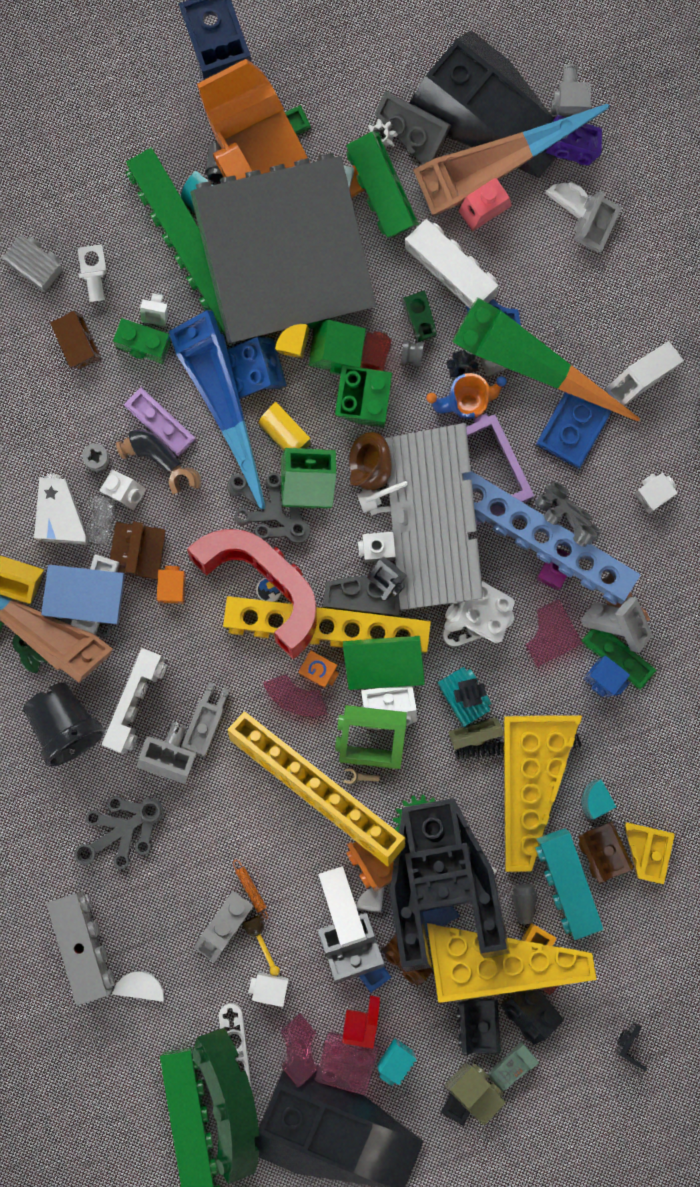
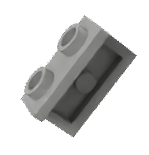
[573,191,622,253]

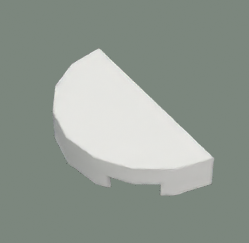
[545,182,588,219]
[112,971,164,1002]

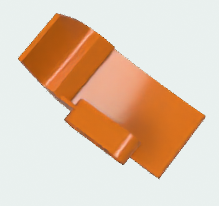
[197,59,311,180]

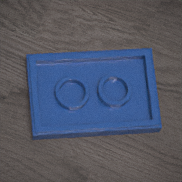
[535,392,612,470]

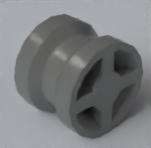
[400,340,424,367]

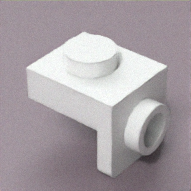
[100,469,146,510]

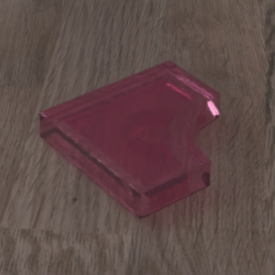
[525,599,582,667]

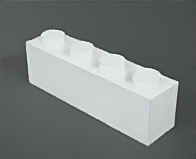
[405,219,499,308]

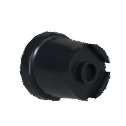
[23,682,105,767]

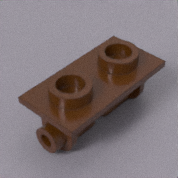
[381,935,433,986]

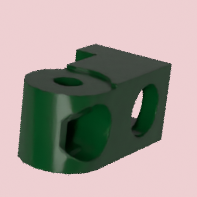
[402,290,437,342]

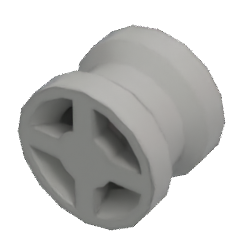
[82,443,110,472]

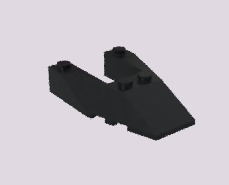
[389,798,510,972]

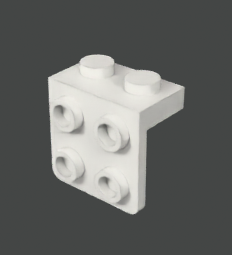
[444,581,515,643]

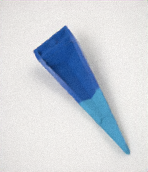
[169,310,265,509]

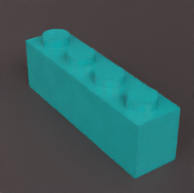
[535,828,604,940]

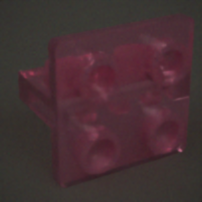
[315,1032,379,1095]

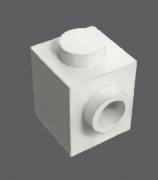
[634,473,677,514]
[358,532,396,563]

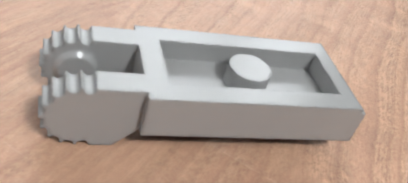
[181,682,230,757]

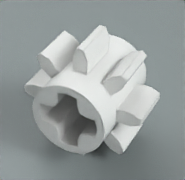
[368,119,398,147]

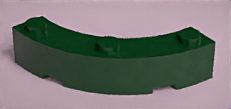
[192,1028,259,1184]

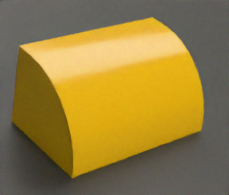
[275,324,310,359]
[258,402,311,451]
[0,555,44,604]

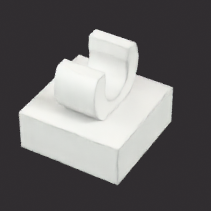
[140,293,168,326]

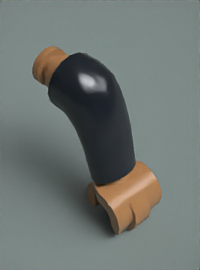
[116,429,201,494]

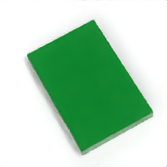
[343,636,425,690]

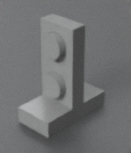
[581,597,653,653]
[193,891,254,963]

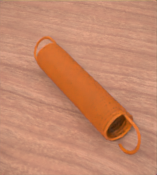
[233,860,268,919]

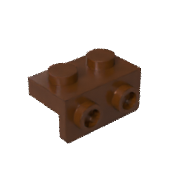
[578,821,633,884]

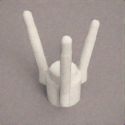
[357,481,408,516]

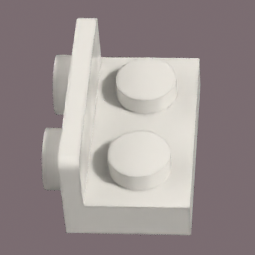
[361,686,417,730]

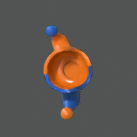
[426,373,507,419]

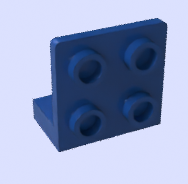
[227,337,287,399]

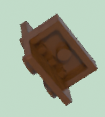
[110,521,166,579]

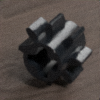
[447,349,479,378]
[454,678,487,708]

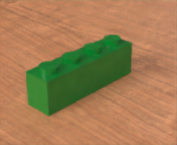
[346,131,419,238]

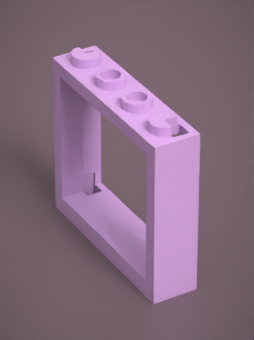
[466,414,534,525]

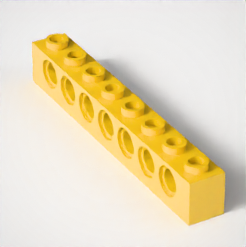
[223,596,431,654]
[227,711,405,866]

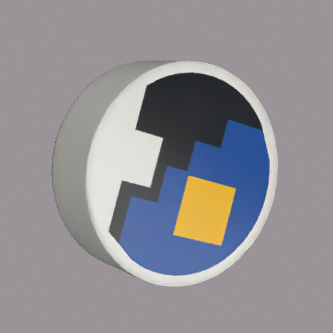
[256,578,282,602]

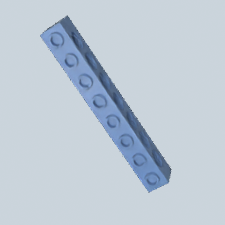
[463,471,641,605]

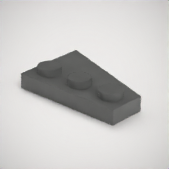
[323,575,400,617]

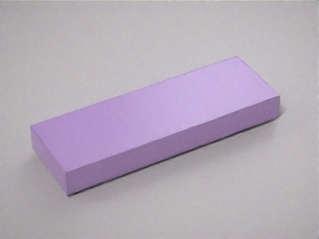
[124,387,196,457]

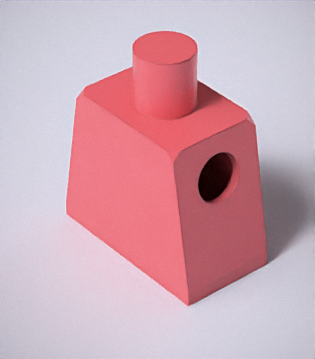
[459,178,512,232]

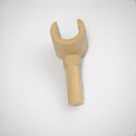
[343,768,379,784]

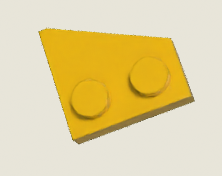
[624,822,675,884]

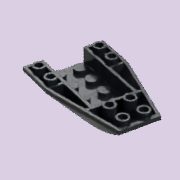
[409,30,557,178]
[255,1054,423,1187]

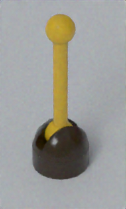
[242,915,280,976]

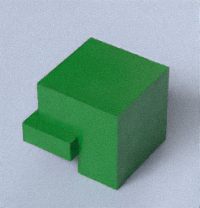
[308,320,366,376]

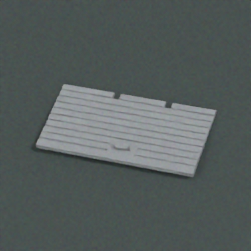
[384,423,483,610]

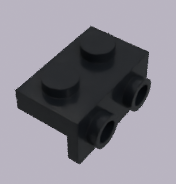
[501,989,564,1045]
[457,999,501,1055]

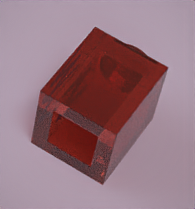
[360,331,392,371]

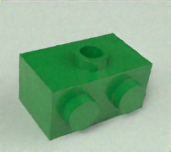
[113,318,172,364]

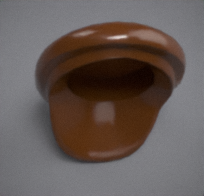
[349,432,392,491]

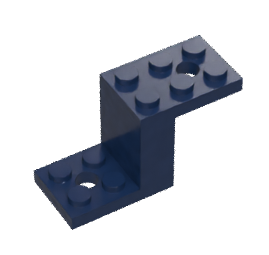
[178,0,252,81]

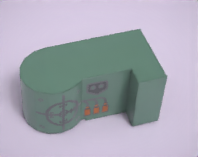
[487,1041,539,1091]

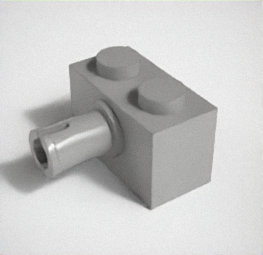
[551,64,591,118]
[137,722,196,784]

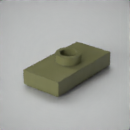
[448,717,504,750]

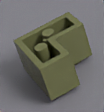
[443,1063,506,1126]

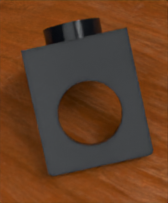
[615,1021,648,1072]

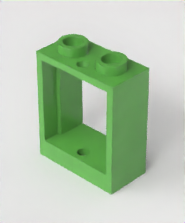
[335,705,407,769]

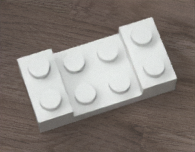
[102,648,168,754]

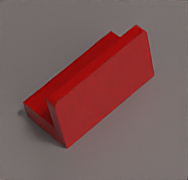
[342,995,380,1049]

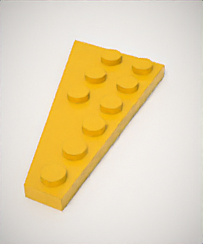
[504,715,582,872]
[427,923,597,1003]

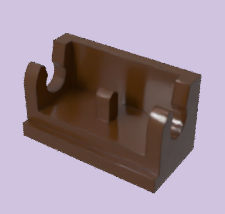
[50,311,102,369]

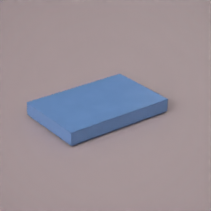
[41,565,125,625]

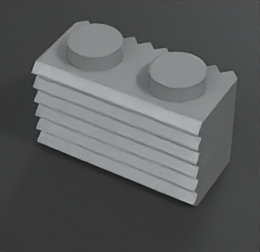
[2,235,63,293]

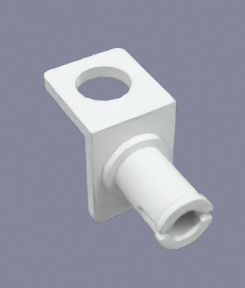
[78,245,107,302]

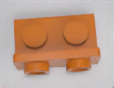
[346,842,394,892]

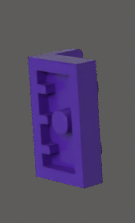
[546,115,602,166]

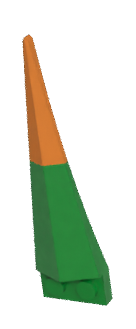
[451,297,640,421]

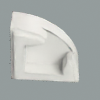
[356,887,384,912]

